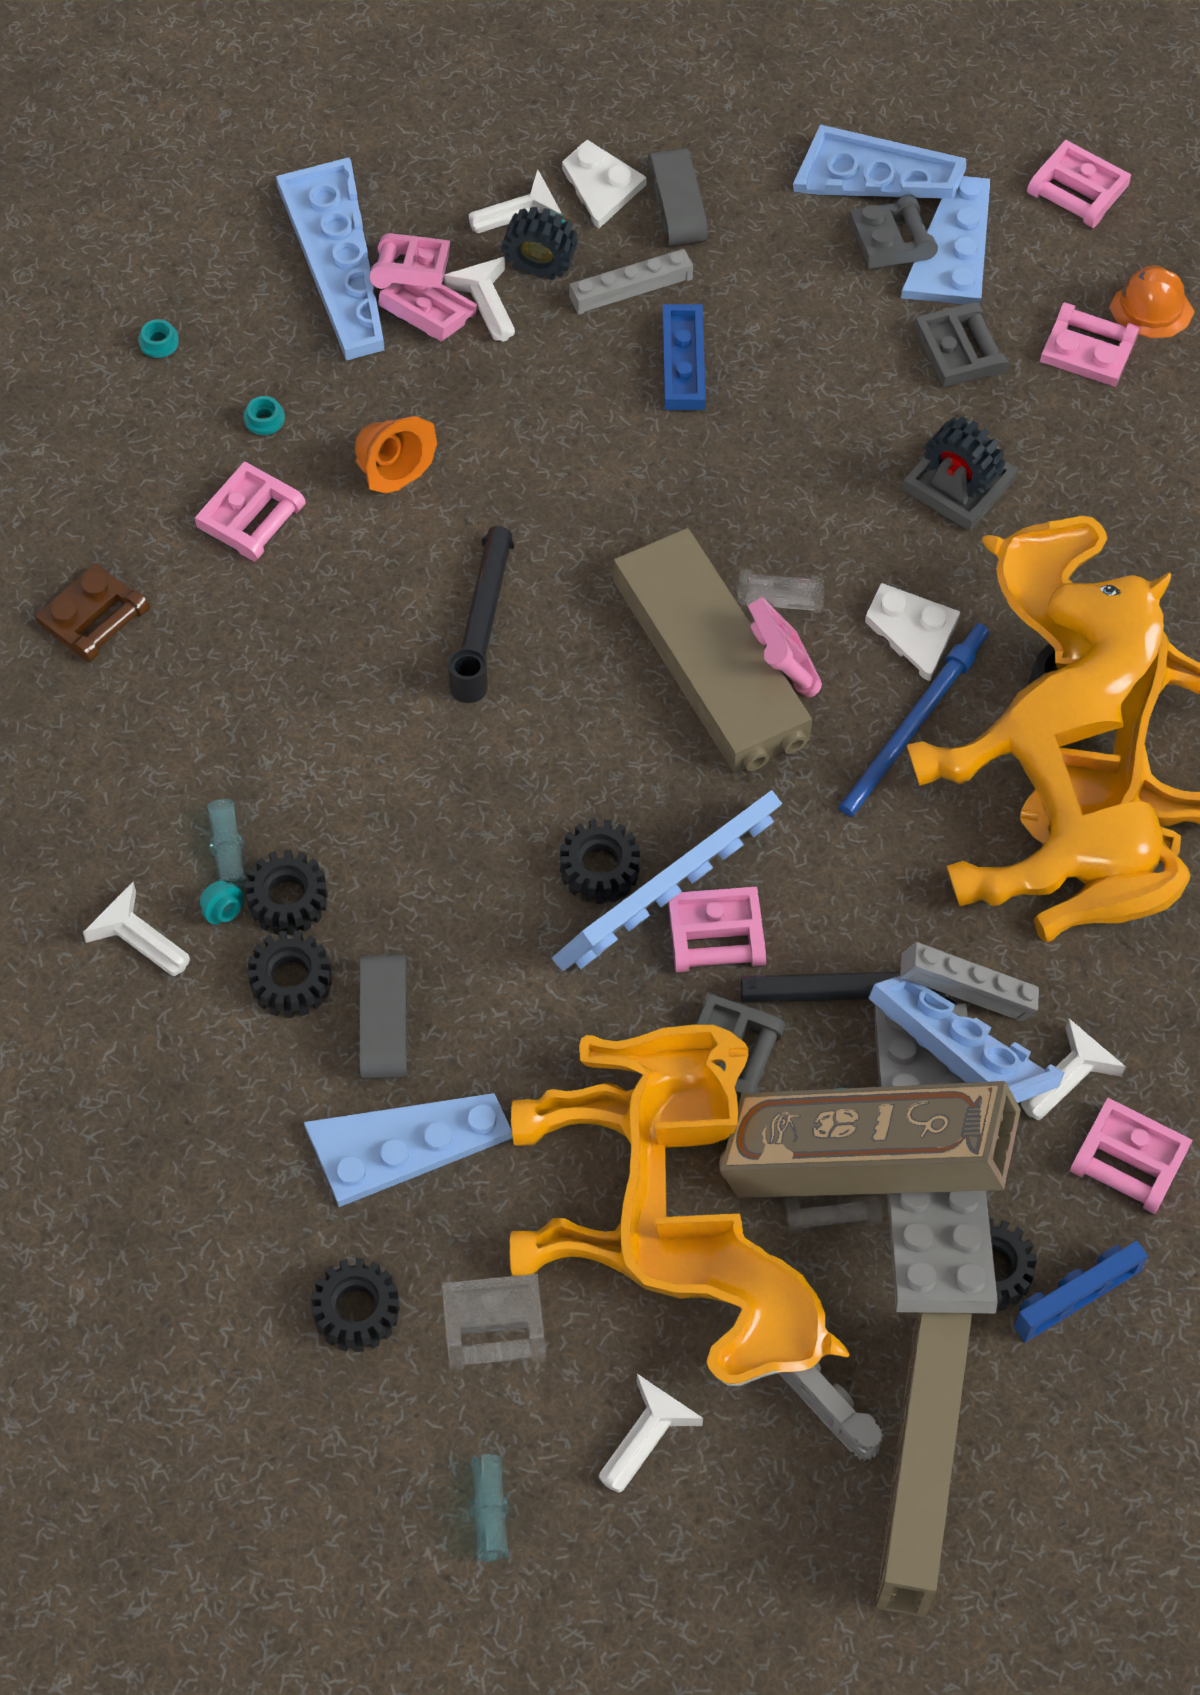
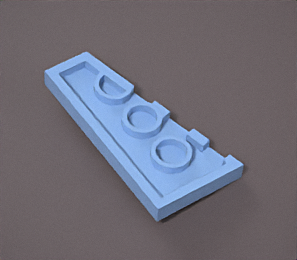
[793,125,966,198]
[901,176,990,305]
[869,976,1065,1103]
[304,1093,513,1207]

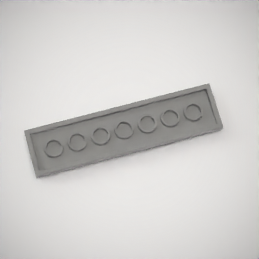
[874,1003,998,1314]

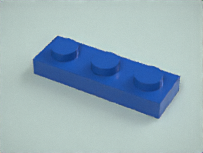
[662,304,706,410]
[1014,1241,1148,1343]

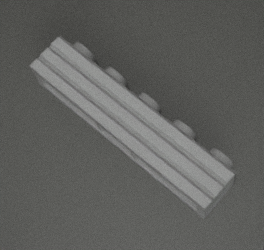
[569,249,693,315]
[900,942,1039,1021]

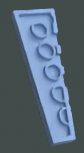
[276,157,384,361]
[551,790,782,971]

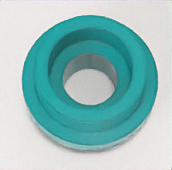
[138,319,179,358]
[244,396,285,435]
[200,881,244,925]

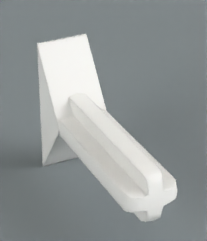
[469,169,562,233]
[444,257,515,342]
[83,882,190,976]
[1021,1018,1126,1120]
[599,1374,703,1493]

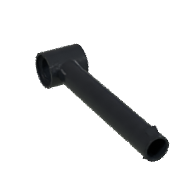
[448,526,514,703]
[741,971,957,1005]

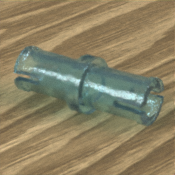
[207,799,247,888]
[469,1454,509,1562]

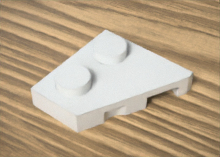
[562,140,647,229]
[865,583,960,681]

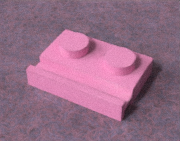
[378,283,478,342]

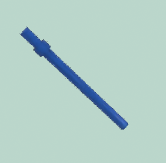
[838,623,990,817]

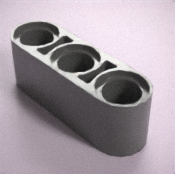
[648,148,707,247]
[360,954,408,1079]

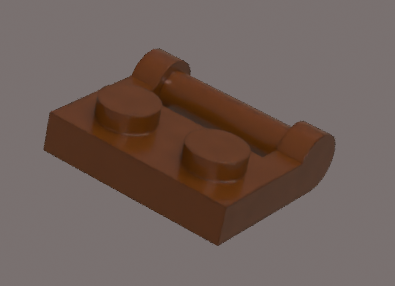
[35,563,150,663]

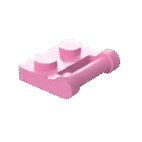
[1027,140,1131,229]
[369,233,450,290]
[1040,302,1140,387]
[195,461,306,562]
[748,597,822,698]
[668,887,766,973]
[1070,1098,1193,1215]

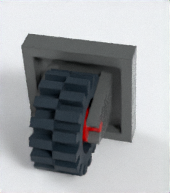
[902,417,1019,531]

